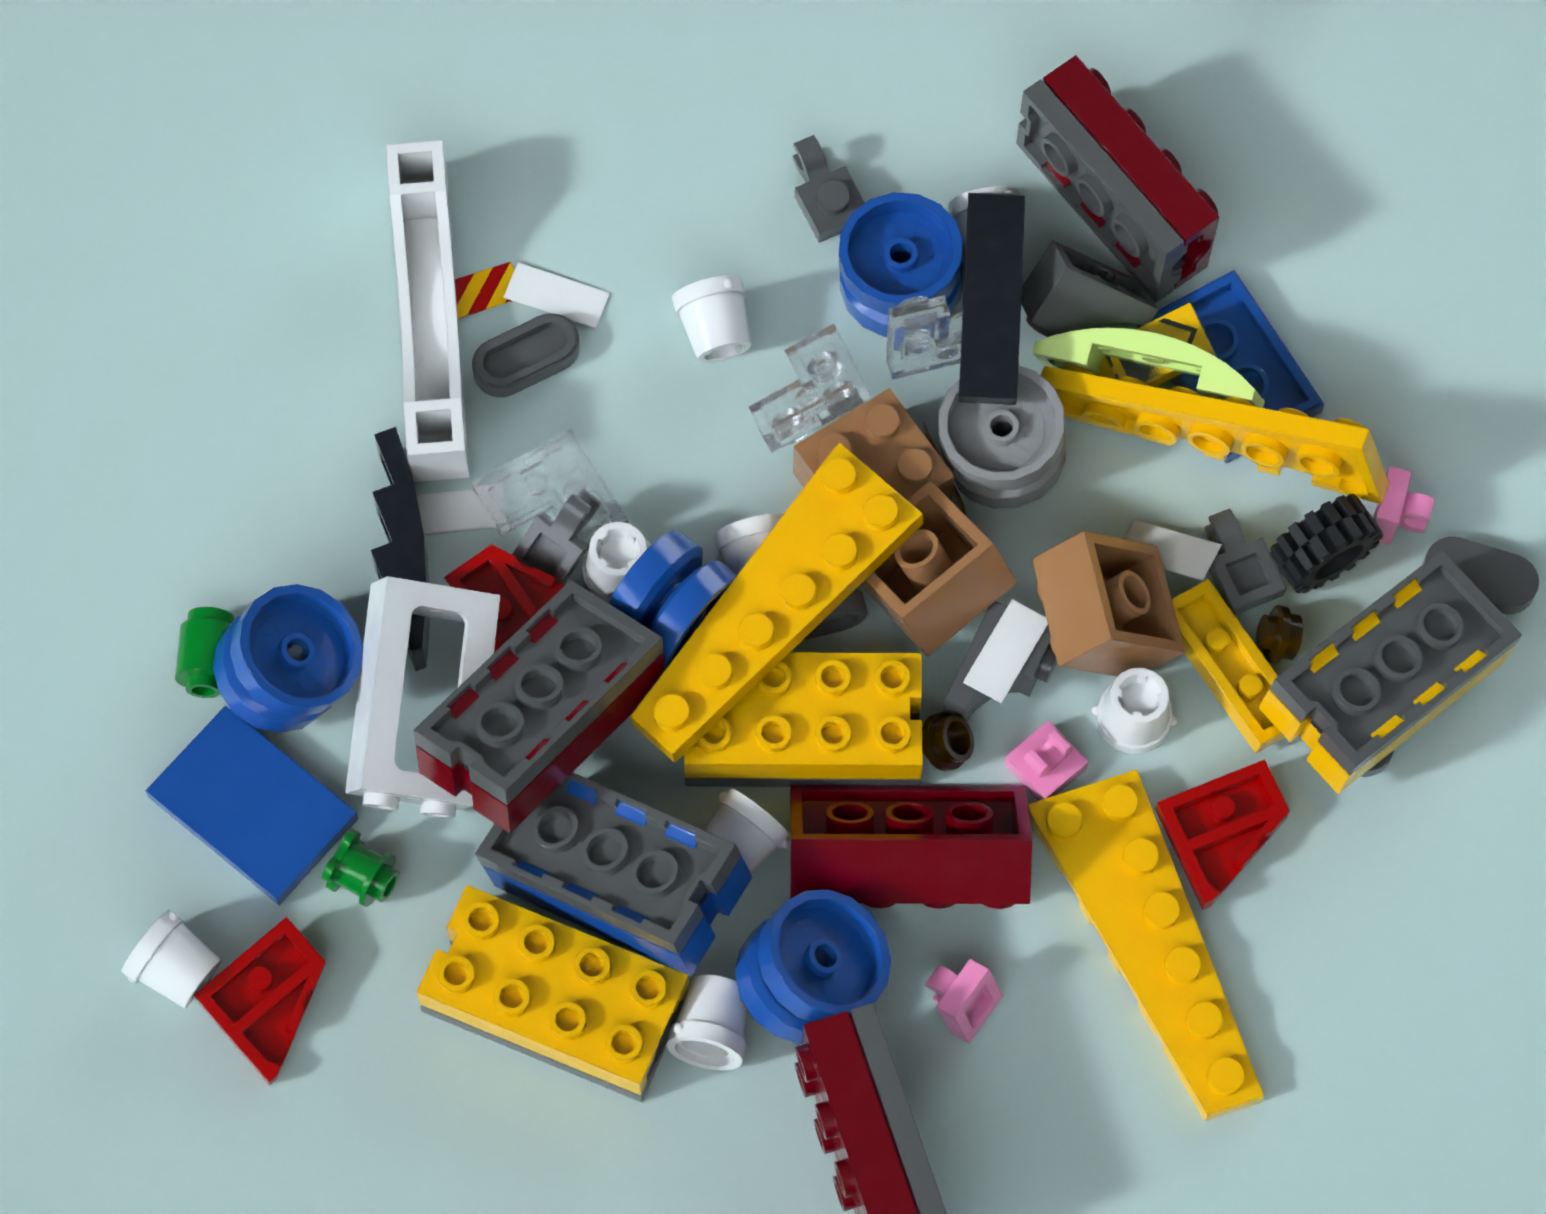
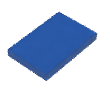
[1137,270,1325,463]
[145,705,359,906]

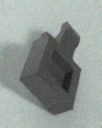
[793,135,865,243]
[512,489,601,585]
[1204,508,1287,615]

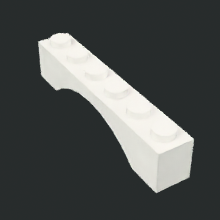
[386,140,469,482]

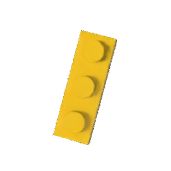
[1172,579,1285,754]

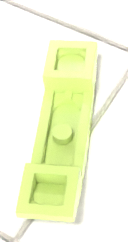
[1032,328,1265,408]

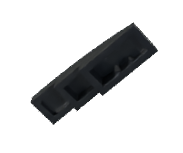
[958,193,1025,405]
[371,427,430,671]

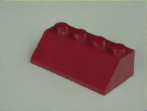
[790,785,1032,909]

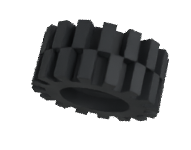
[1270,494,1383,593]

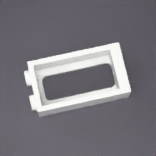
[345,576,500,818]

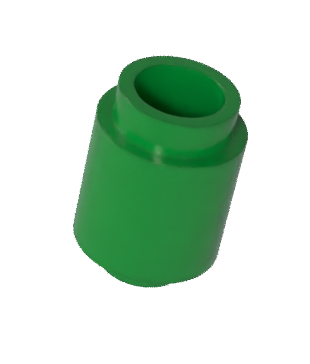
[175,607,234,698]

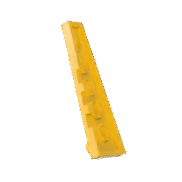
[1041,365,1389,504]
[630,443,924,763]
[1028,769,1264,1121]

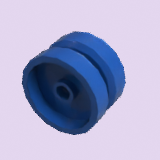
[838,192,963,339]
[608,529,738,671]
[213,584,363,733]
[735,889,891,1044]

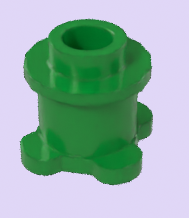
[322,829,400,907]

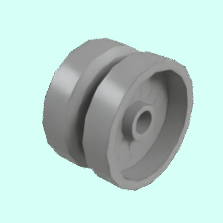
[939,365,1066,509]

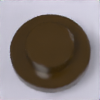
[1256,605,1303,664]
[922,712,974,771]

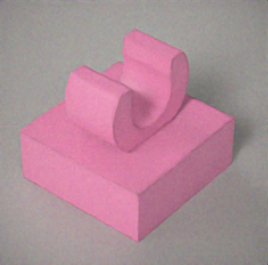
[1373,466,1435,545]
[1004,720,1088,801]
[925,959,1003,1044]

